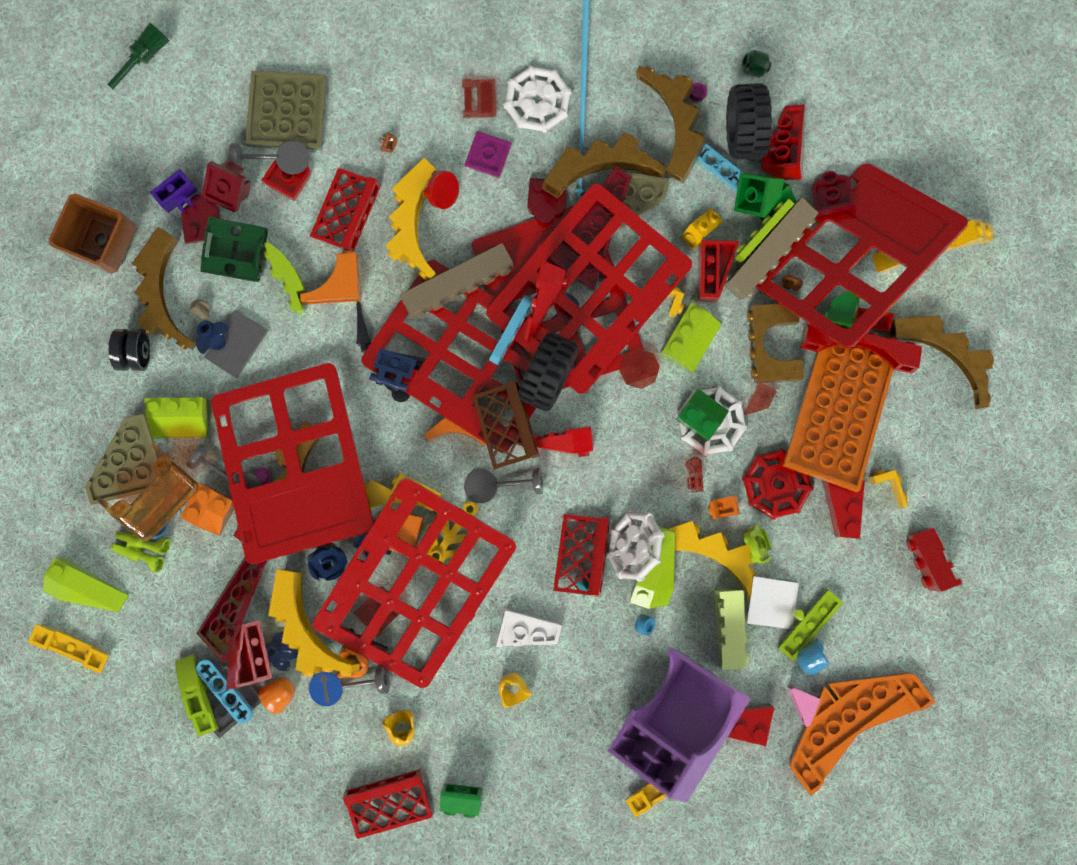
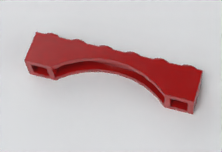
[800,323,922,374]

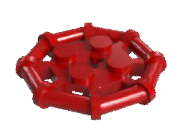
[741,448,814,520]

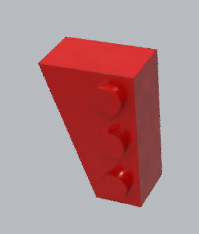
[697,240,740,302]
[821,480,865,539]
[906,528,963,592]
[226,620,272,690]
[728,704,775,746]

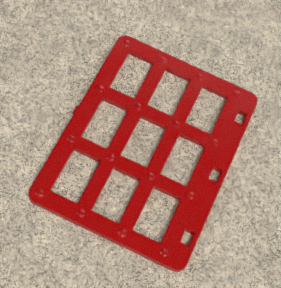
[486,184,692,394]
[361,260,550,453]
[313,478,516,688]

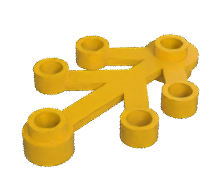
[426,501,480,563]

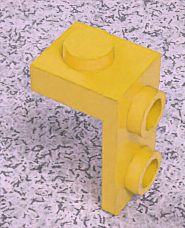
[680,208,723,250]
[668,287,684,318]
[868,469,908,508]

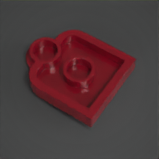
[812,171,855,217]
[527,178,567,224]
[181,194,221,244]

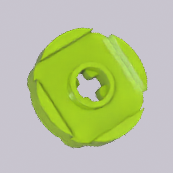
[743,524,772,564]

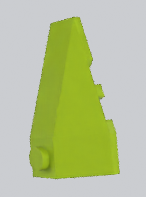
[630,526,675,608]
[43,557,129,612]

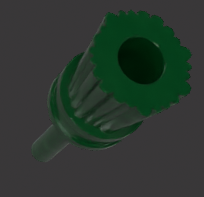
[107,22,170,90]

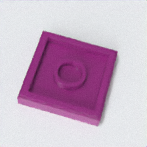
[464,131,512,179]

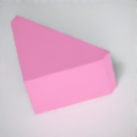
[787,686,821,727]

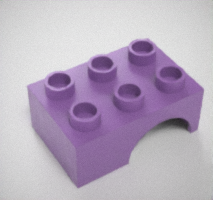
[607,648,751,803]

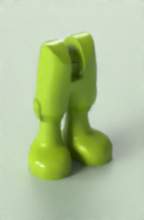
[110,531,171,573]

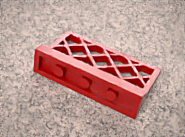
[310,168,381,253]
[553,514,610,598]
[343,769,433,839]

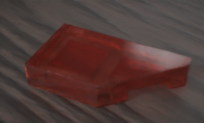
[744,383,777,415]

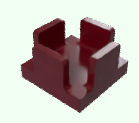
[201,161,251,213]

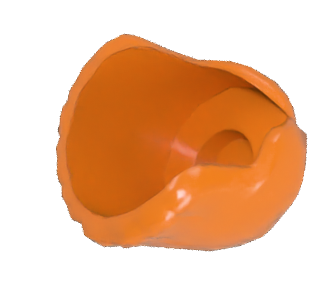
[337,646,369,678]
[259,677,295,714]

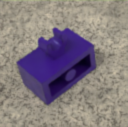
[150,169,198,213]

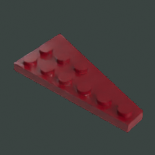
[549,166,631,292]
[196,558,267,663]

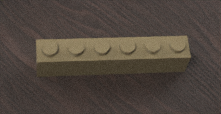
[724,198,818,300]
[400,243,513,320]

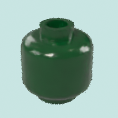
[742,50,771,78]

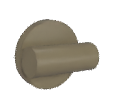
[190,299,210,321]

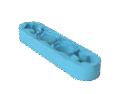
[697,144,743,191]
[489,295,533,365]
[196,659,253,724]

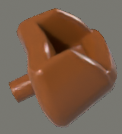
[379,132,397,153]
[782,275,803,291]

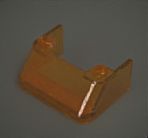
[97,443,198,541]

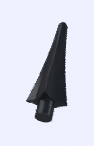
[356,302,371,353]

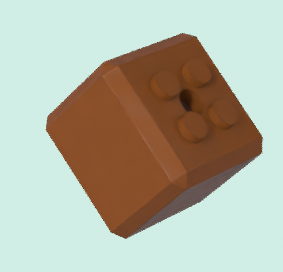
[49,193,137,274]

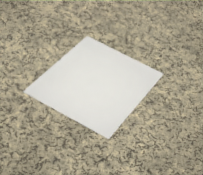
[747,577,799,629]

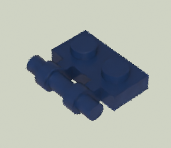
[369,348,417,392]

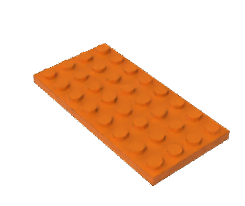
[783,346,893,492]

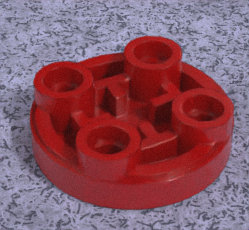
[424,170,459,209]

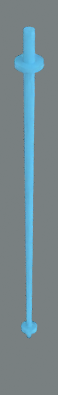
[574,0,590,200]

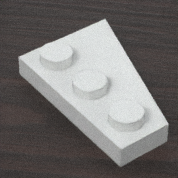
[496,609,562,647]

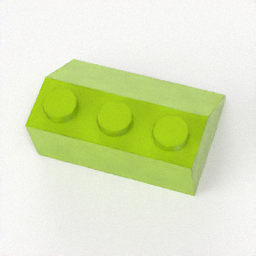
[661,302,722,373]
[144,397,209,438]

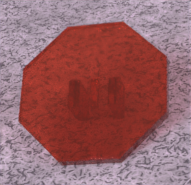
[619,348,660,389]

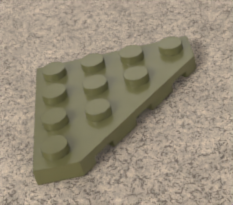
[85,413,168,505]

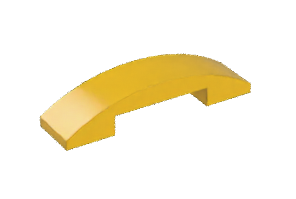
[28,624,110,674]
[625,783,667,818]

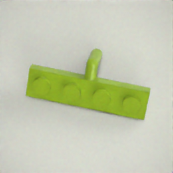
[735,199,794,264]
[777,589,844,662]

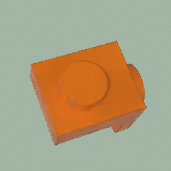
[708,495,741,520]

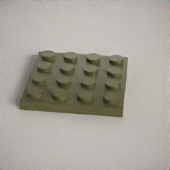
[245,71,327,150]

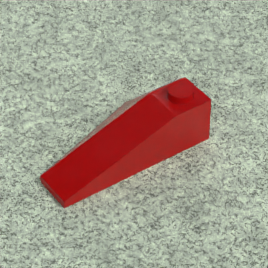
[761,104,805,181]
[524,261,569,343]
[517,426,593,458]

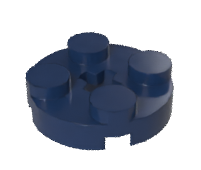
[307,543,348,581]

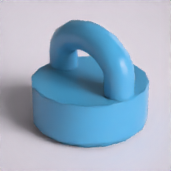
[635,615,655,636]

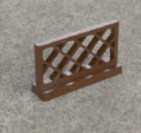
[472,380,540,470]

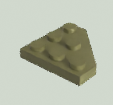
[619,171,669,229]

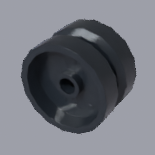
[109,329,150,371]

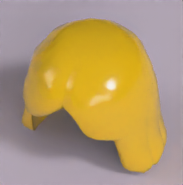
[498,672,532,708]
[382,710,415,746]

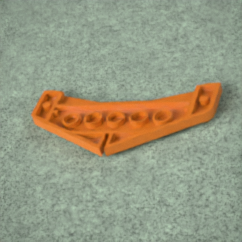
[789,673,935,796]

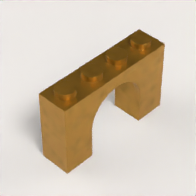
[747,304,804,383]

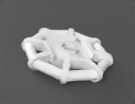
[503,65,572,133]
[676,386,747,456]
[606,511,665,582]

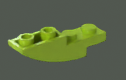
[264,242,307,315]
[175,654,218,737]

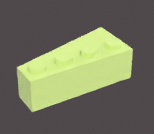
[714,589,749,670]

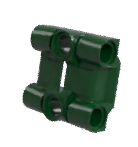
[200,217,268,282]

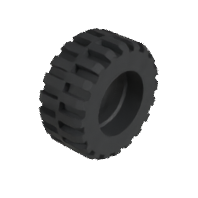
[726,83,772,160]
[518,332,579,411]

